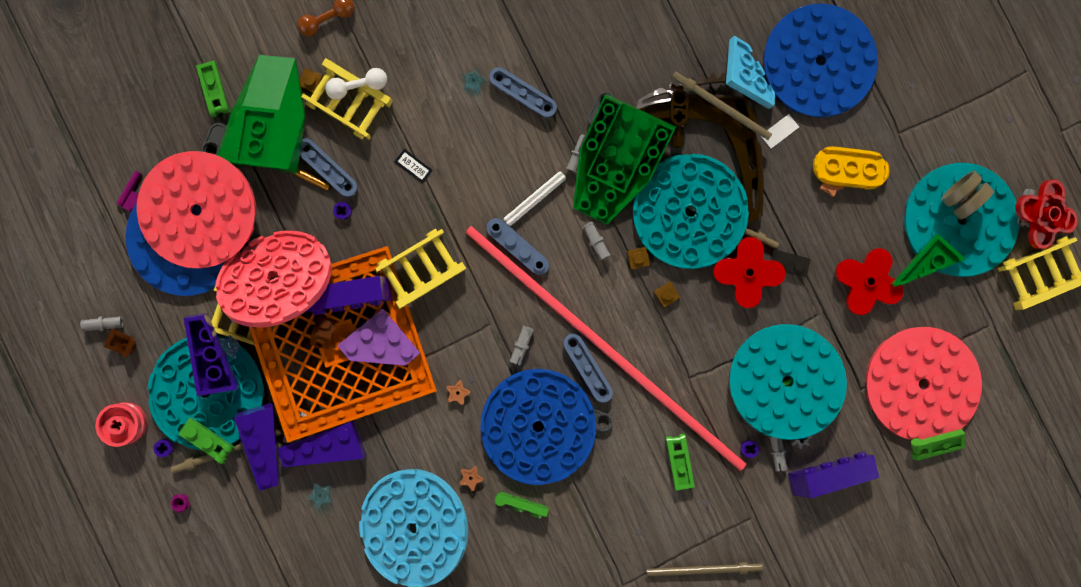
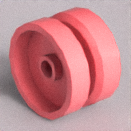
[95,402,148,447]

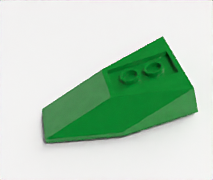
[217,55,306,174]
[573,94,676,225]

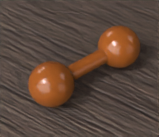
[297,0,355,36]

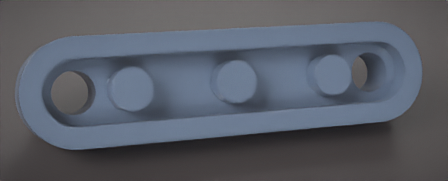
[490,67,557,118]
[300,138,358,197]
[487,218,549,275]
[563,334,613,402]

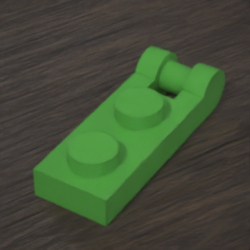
[196,61,231,118]
[179,417,235,464]
[911,429,965,460]
[665,433,695,491]
[495,492,549,518]

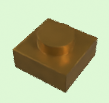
[300,68,324,93]
[627,247,650,270]
[653,281,680,308]

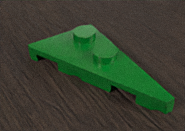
[891,234,965,287]

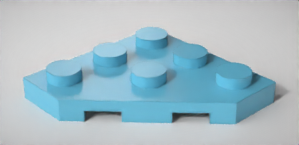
[726,36,775,109]

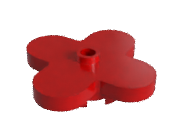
[1015,179,1078,249]
[713,237,786,308]
[835,248,904,315]

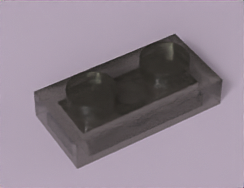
[770,249,811,278]

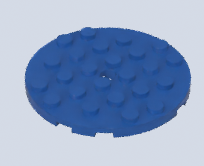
[763,4,878,118]
[125,203,244,296]
[480,369,596,485]

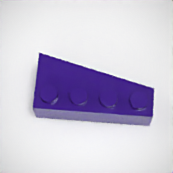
[306,276,392,315]
[184,313,240,396]
[234,402,280,491]
[277,420,367,467]
[788,452,880,498]

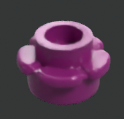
[171,494,190,513]

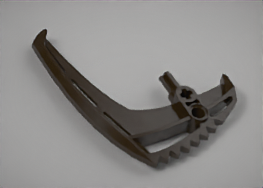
[635,73,764,224]

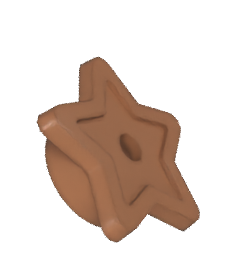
[820,183,844,197]
[446,380,471,405]
[459,466,484,491]

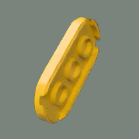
[813,146,890,189]

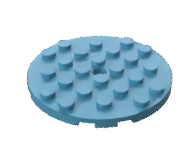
[359,469,468,587]

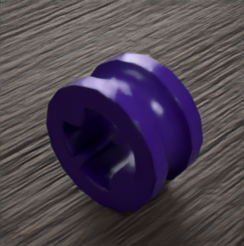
[333,202,352,220]
[153,439,174,457]
[740,440,759,458]

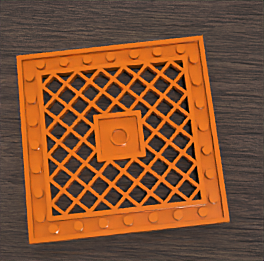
[249,246,437,443]

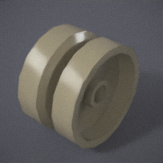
[941,170,994,219]

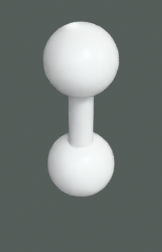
[325,68,387,100]

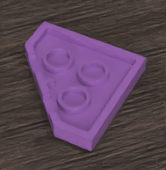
[338,309,420,366]

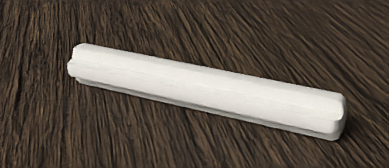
[504,172,566,226]

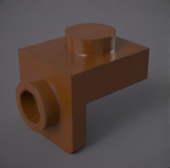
[310,315,337,349]
[103,328,137,358]

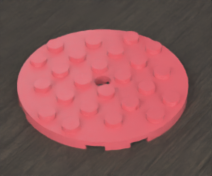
[137,151,256,268]
[215,231,332,327]
[865,327,982,440]

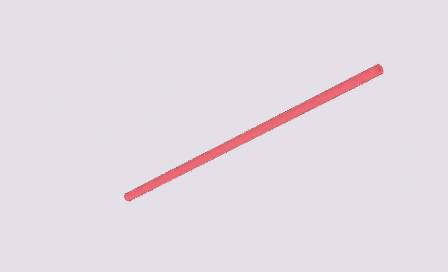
[465,226,746,471]

